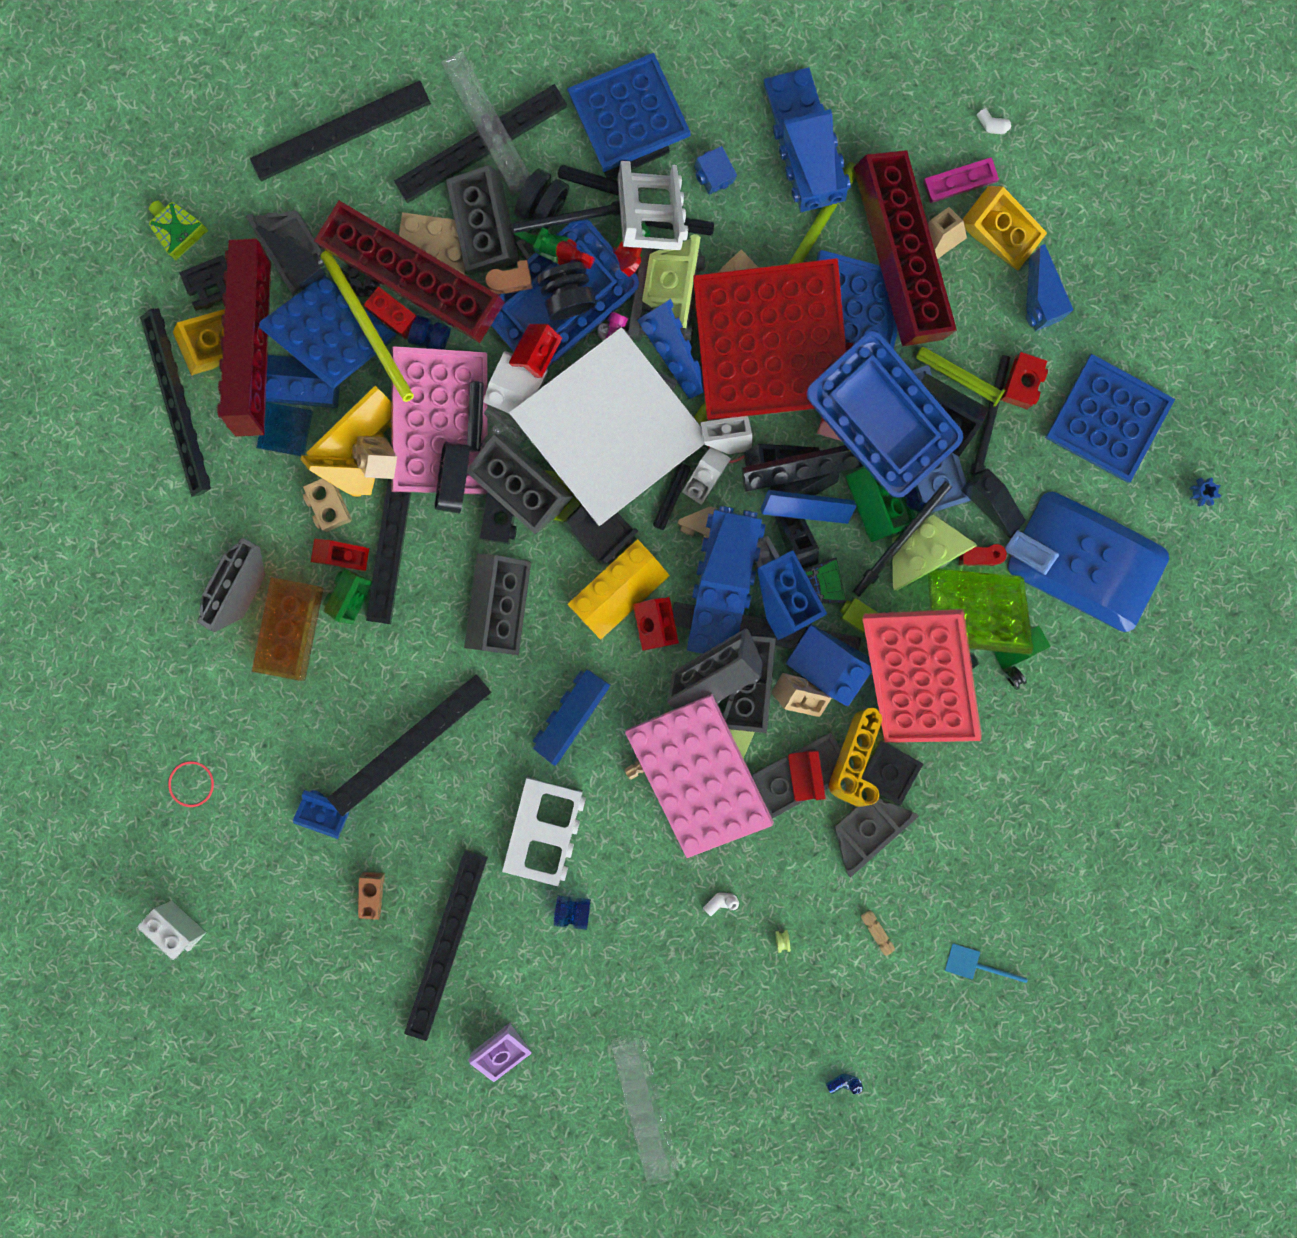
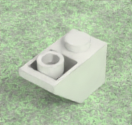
[682,447,731,505]

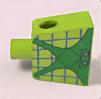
[149,200,209,260]

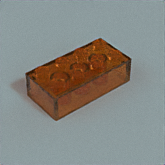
[252,577,324,681]

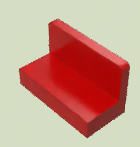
[509,324,562,378]
[788,750,826,802]

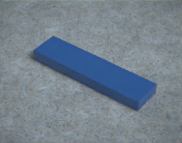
[760,490,857,524]

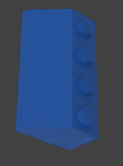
[266,355,340,408]
[533,669,611,766]

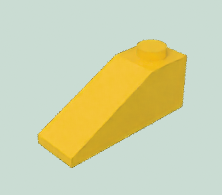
[300,455,375,497]

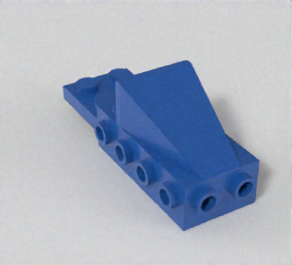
[764,67,851,213]
[687,506,766,654]

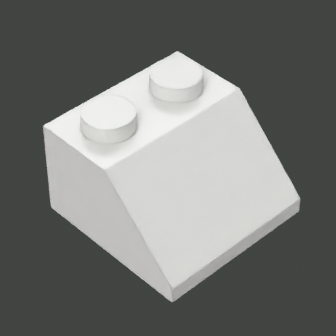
[483,351,548,413]

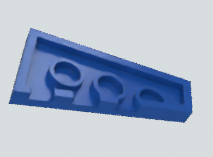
[637,299,704,399]

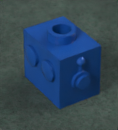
[694,146,737,195]

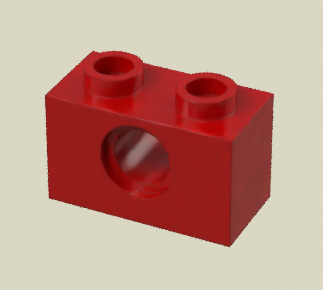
[364,286,420,340]
[1001,352,1048,409]
[633,597,679,651]

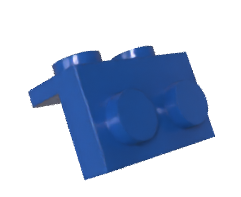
[293,790,349,839]

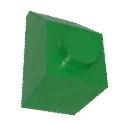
[991,625,1051,669]

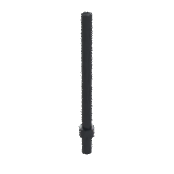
[510,200,641,234]
[970,355,1011,477]
[853,481,953,597]

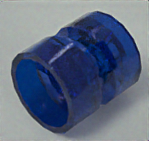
[408,315,451,350]
[554,895,591,930]

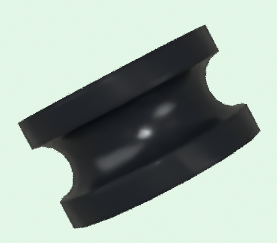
[1004,666,1027,690]

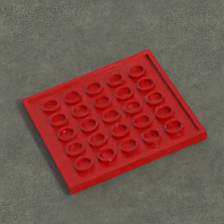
[693,258,846,420]

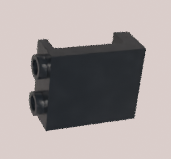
[561,504,638,565]

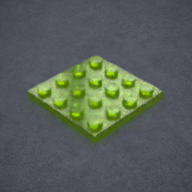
[928,569,1033,654]

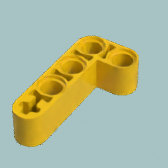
[829,708,882,807]

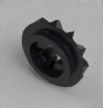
[344,265,380,297]

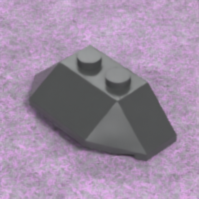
[197,537,265,632]

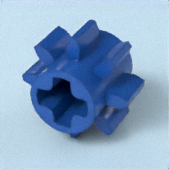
[1189,477,1221,507]

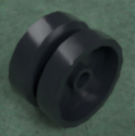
[514,168,569,230]

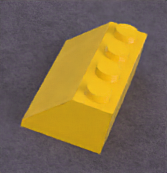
[306,386,391,458]
[568,539,670,640]

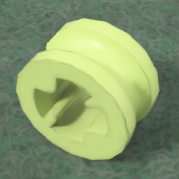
[775,930,790,953]

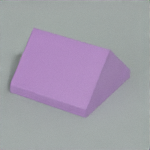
[468,1023,532,1082]

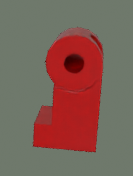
[959,540,1007,566]

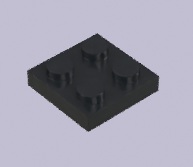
[861,740,923,806]

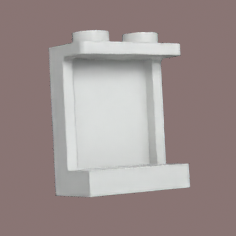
[138,900,206,959]

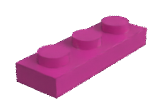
[923,157,999,203]

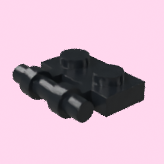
[179,255,227,311]

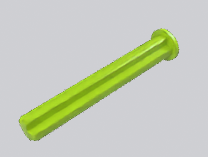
[916,347,1005,407]

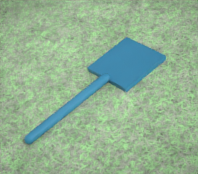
[945,944,1028,983]

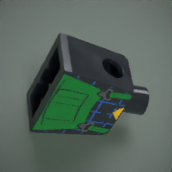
[804,557,847,604]

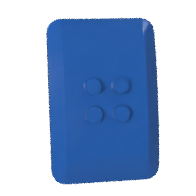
[491,219,639,368]
[807,332,963,497]
[1008,492,1169,632]

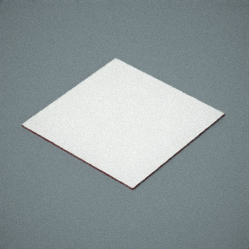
[509,327,705,526]

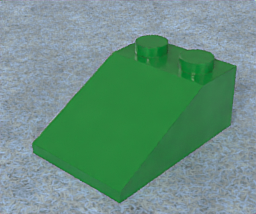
[323,568,372,625]

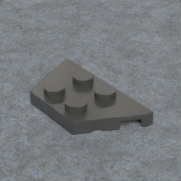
[246,211,323,296]
[834,797,919,878]

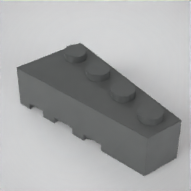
[723,632,776,733]

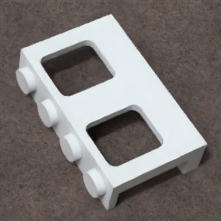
[617,161,688,250]
[502,777,586,886]

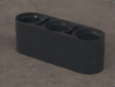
[435,441,470,514]

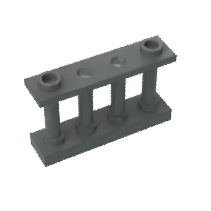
[628,248,705,341]

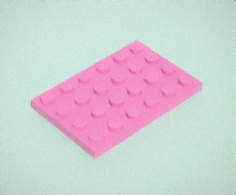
[391,346,488,495]
[625,694,774,858]

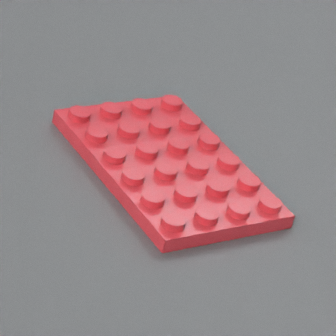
[863,609,982,742]

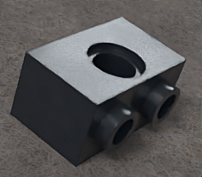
[480,492,517,545]

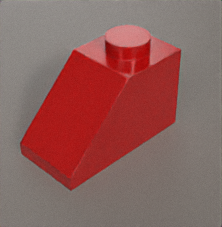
[310,539,370,571]

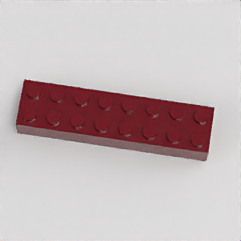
[853,150,957,347]
[314,200,505,343]
[217,238,271,437]

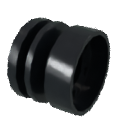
[537,262,597,320]

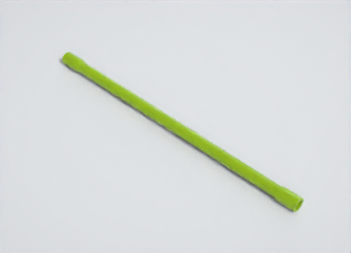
[694,162,856,426]

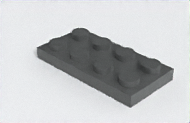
[751,732,843,819]

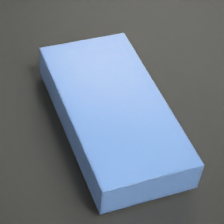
[1005,530,1059,575]

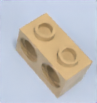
[352,436,397,479]
[303,478,352,532]
[771,673,832,717]

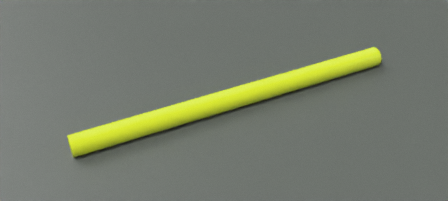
[320,251,414,402]

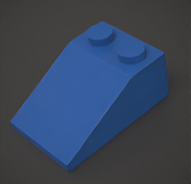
[1026,244,1074,332]
[757,551,827,640]
[786,624,872,707]

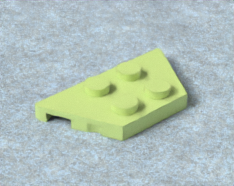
[642,234,701,328]
[892,515,977,591]

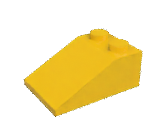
[962,186,1047,271]
[173,309,225,376]

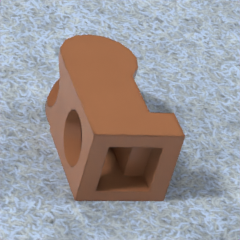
[486,260,533,294]
[358,872,385,920]

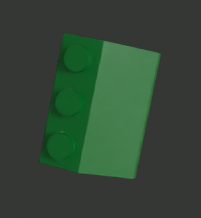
[846,467,915,542]

